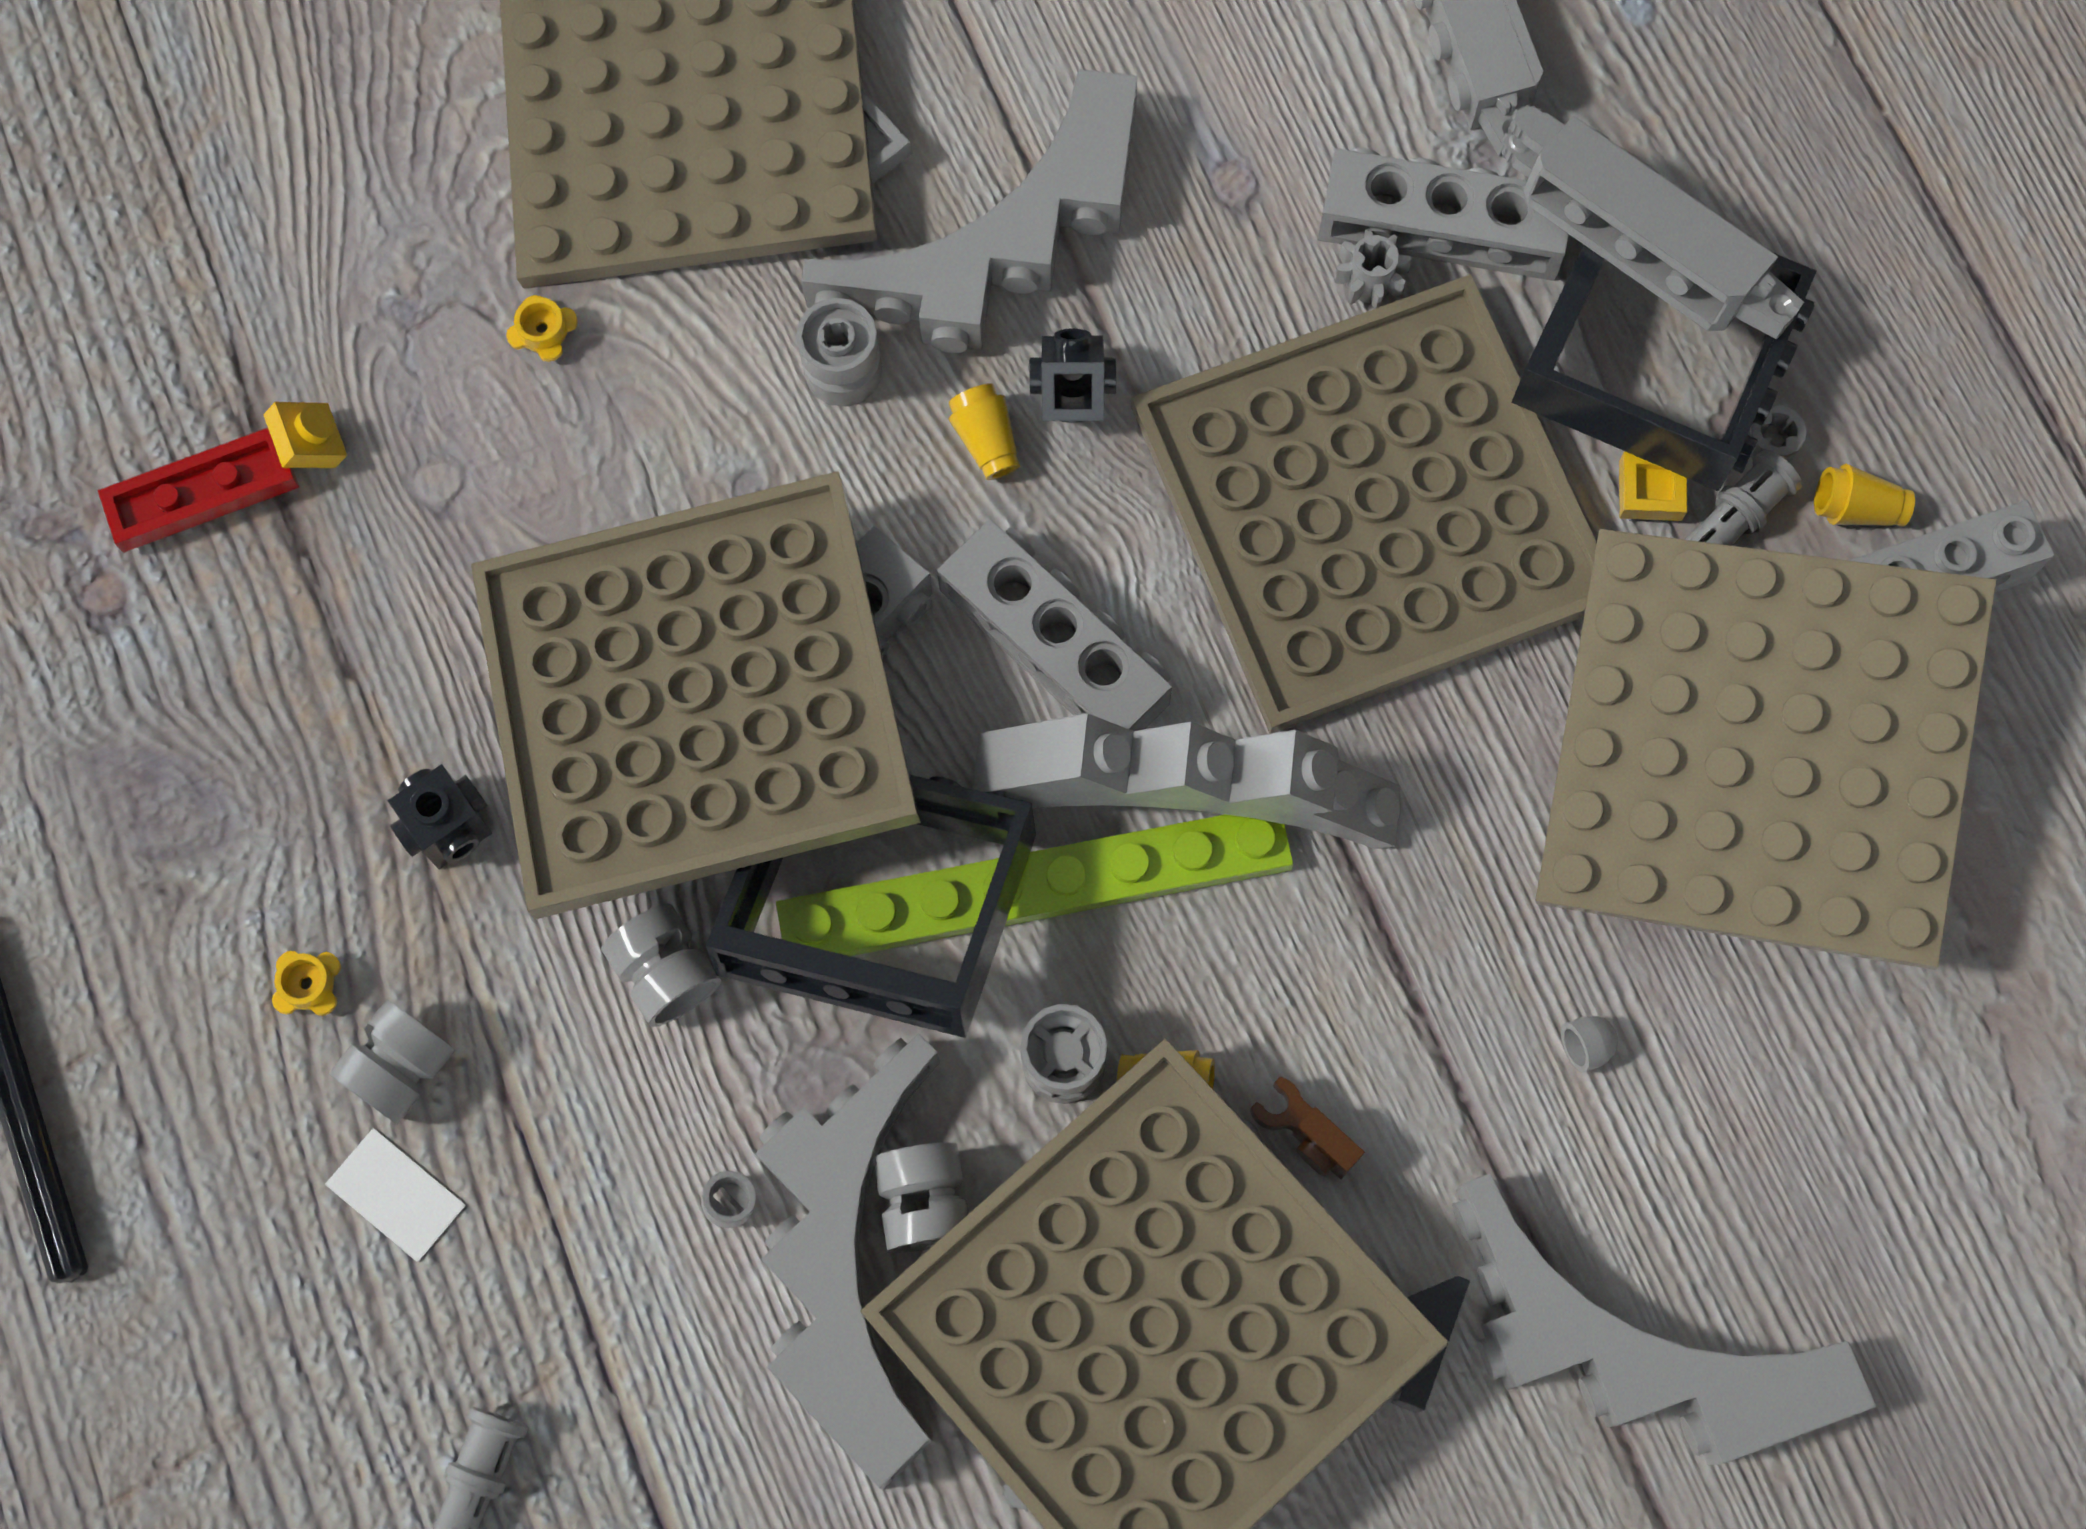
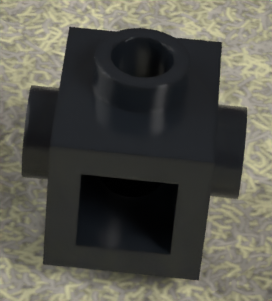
[1029,328,1116,423]
[387,764,493,870]

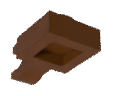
[1250,1077,1365,1180]

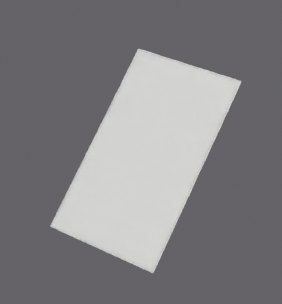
[325,1128,466,1262]

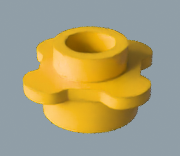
[506,295,578,362]
[272,951,341,1016]

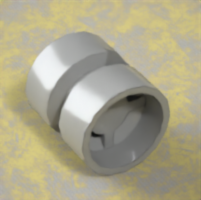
[796,298,882,407]
[601,904,722,1027]
[329,999,455,1124]
[1020,1004,1107,1104]
[873,1142,969,1253]

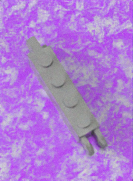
[1414,0,1543,157]
[1499,104,1804,339]

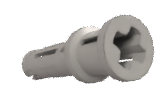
[1685,449,1802,546]
[433,1407,528,1529]

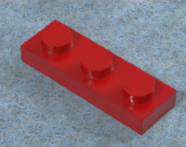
[97,428,300,553]

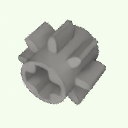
[1334,229,1412,309]

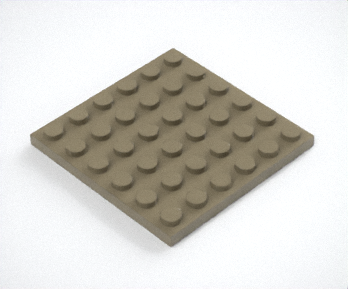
[500,0,878,289]
[1131,274,1597,734]
[471,471,920,920]
[1535,529,1996,970]
[860,1039,1448,1529]

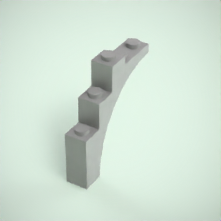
[801,69,1138,353]
[972,713,1400,849]
[755,1033,940,1490]
[1452,1173,1876,1465]

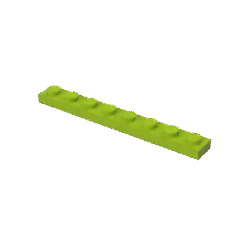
[775,814,1293,956]

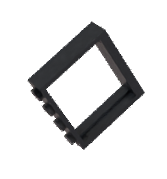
[1511,245,1817,491]
[706,775,1036,1038]

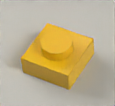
[263,402,347,468]
[1619,452,1687,521]

